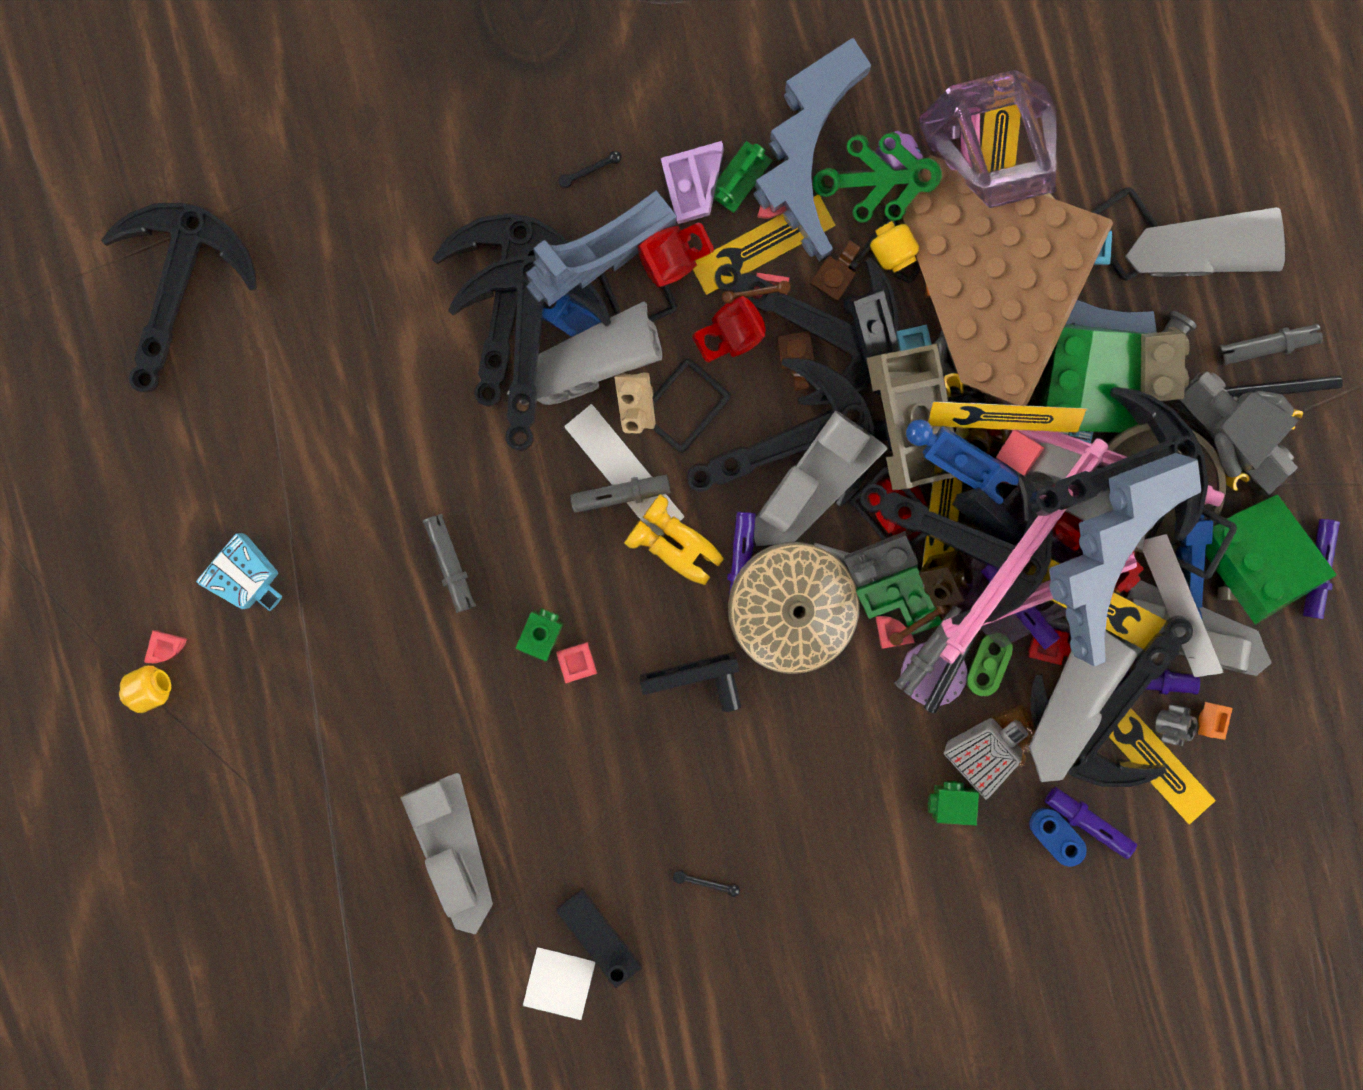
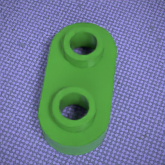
[966,632,1013,696]

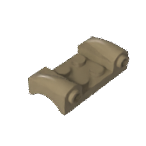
[867,344,955,490]

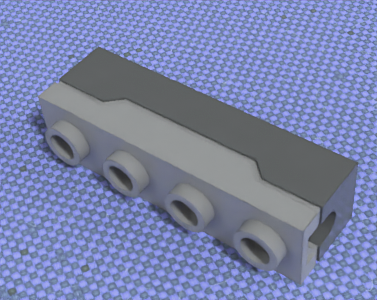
[1169,371,1298,496]

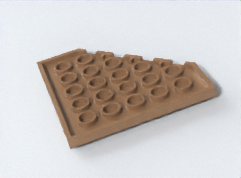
[903,155,1113,406]

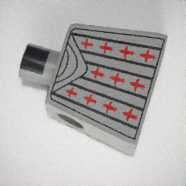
[943,718,1028,800]

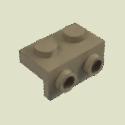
[1141,327,1190,401]

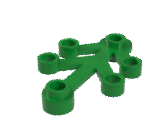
[813,132,942,223]

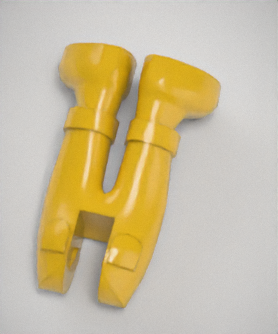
[624,494,724,585]

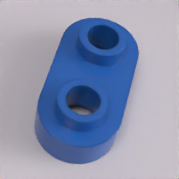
[1029,807,1087,867]

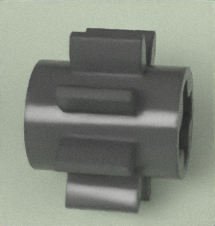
[1155,704,1197,746]

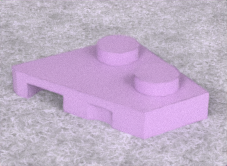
[661,141,724,224]

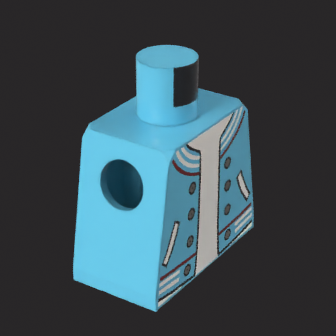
[196,533,282,611]

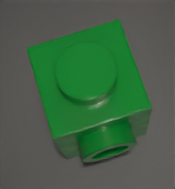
[515,608,564,662]
[928,781,979,826]

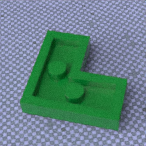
[856,565,943,635]

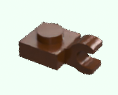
[810,241,861,302]
[777,331,814,391]

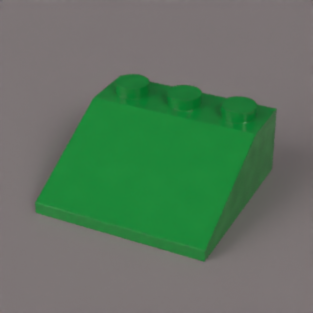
[1039,324,1148,432]
[1205,494,1337,625]

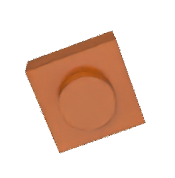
[1198,702,1233,740]

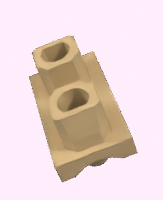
[614,372,656,433]

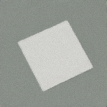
[523,948,595,1020]

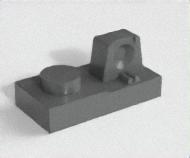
[844,531,919,588]

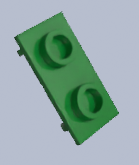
[713,141,773,213]

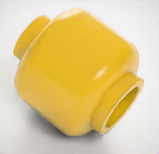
[870,221,920,273]
[119,665,171,713]

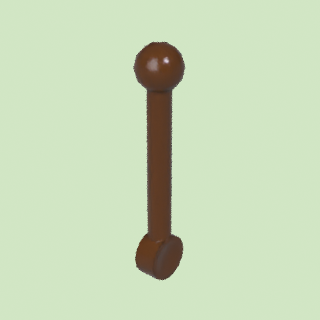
[722,281,791,304]
[890,605,950,646]

